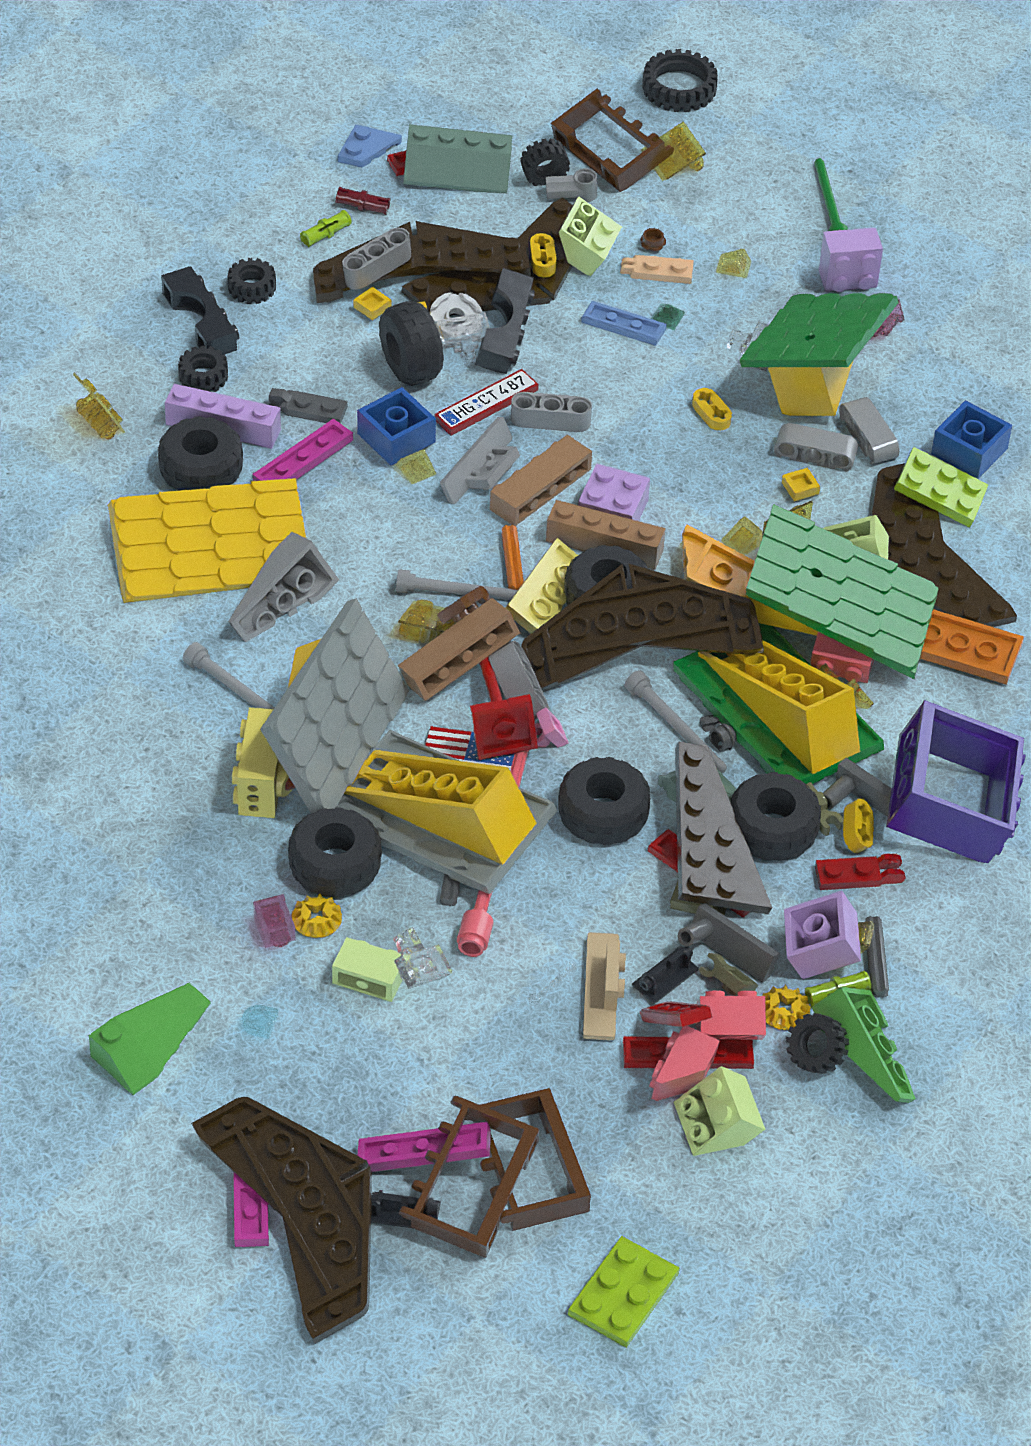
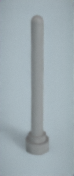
[396,569,518,601]
[183,642,275,709]
[624,670,727,773]

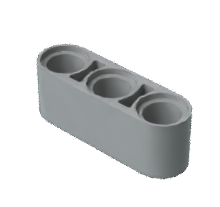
[342,227,411,290]
[511,392,592,432]
[839,397,900,464]
[774,423,859,472]
[489,641,550,720]

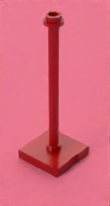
[470,655,538,760]

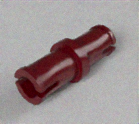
[335,186,391,215]

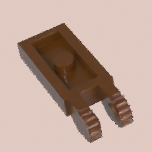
[437,585,490,624]

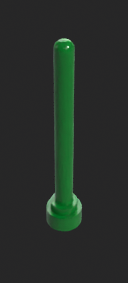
[814,158,849,231]

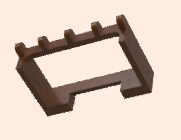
[551,88,674,192]
[465,1088,591,1231]
[399,1096,539,1258]

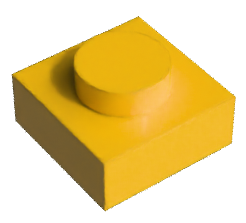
[353,287,392,320]
[782,468,820,501]

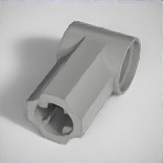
[546,168,597,202]

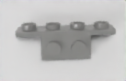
[440,417,520,504]

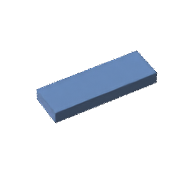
[581,301,667,346]

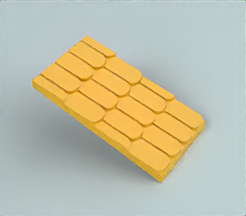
[108,478,306,603]

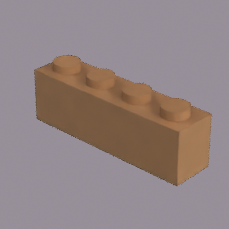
[490,434,592,526]
[546,500,666,570]
[398,598,520,701]

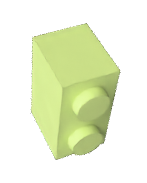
[332,937,406,1002]

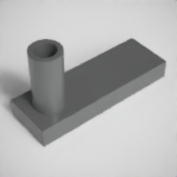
[823,758,892,817]
[677,903,780,983]

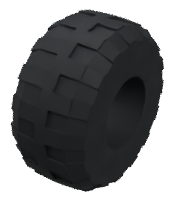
[379,301,444,386]
[158,416,243,491]
[564,545,648,606]
[558,757,650,845]
[730,772,821,861]
[288,807,382,897]

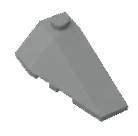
[228,532,339,642]

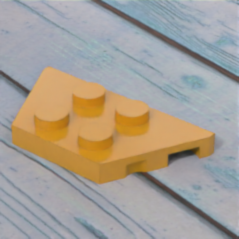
[682,524,755,599]

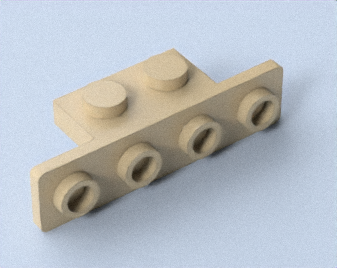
[583,932,626,1040]

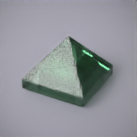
[651,304,685,331]

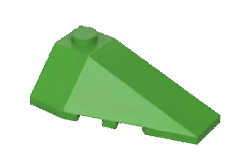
[88,983,211,1095]
[811,987,916,1103]

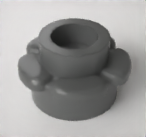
[709,723,736,751]

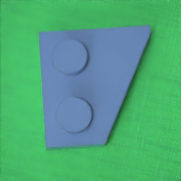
[338,124,402,168]

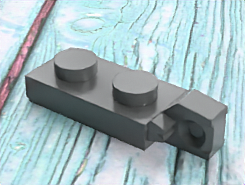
[268,388,348,424]

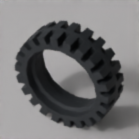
[642,49,718,112]

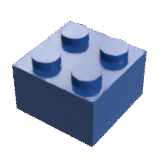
[357,387,436,466]
[931,400,1012,479]

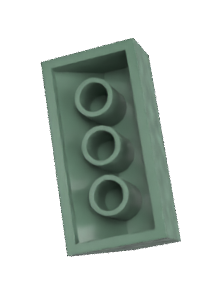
[403,124,512,194]

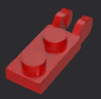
[815,853,906,890]

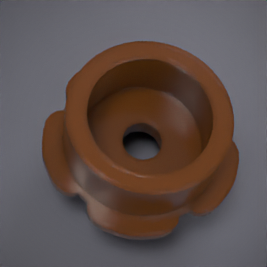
[640,228,666,251]

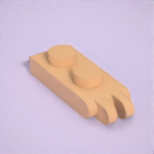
[620,255,694,284]

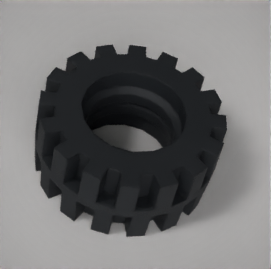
[520,138,570,186]
[228,258,276,304]
[178,346,228,392]
[786,1013,849,1074]

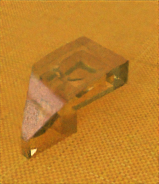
[818,663,874,709]

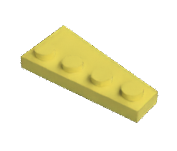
[505,538,578,634]

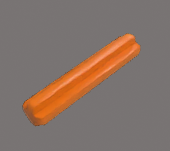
[502,525,524,590]

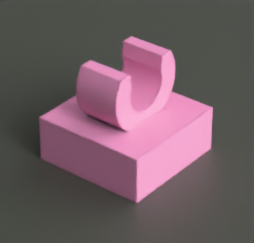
[535,707,569,748]

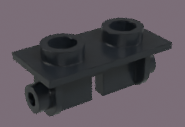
[632,946,699,1004]
[371,1190,441,1229]

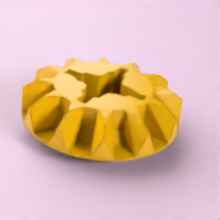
[292,894,342,938]
[762,984,811,1030]

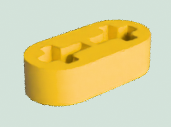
[530,233,556,277]
[692,388,732,431]
[843,799,874,853]

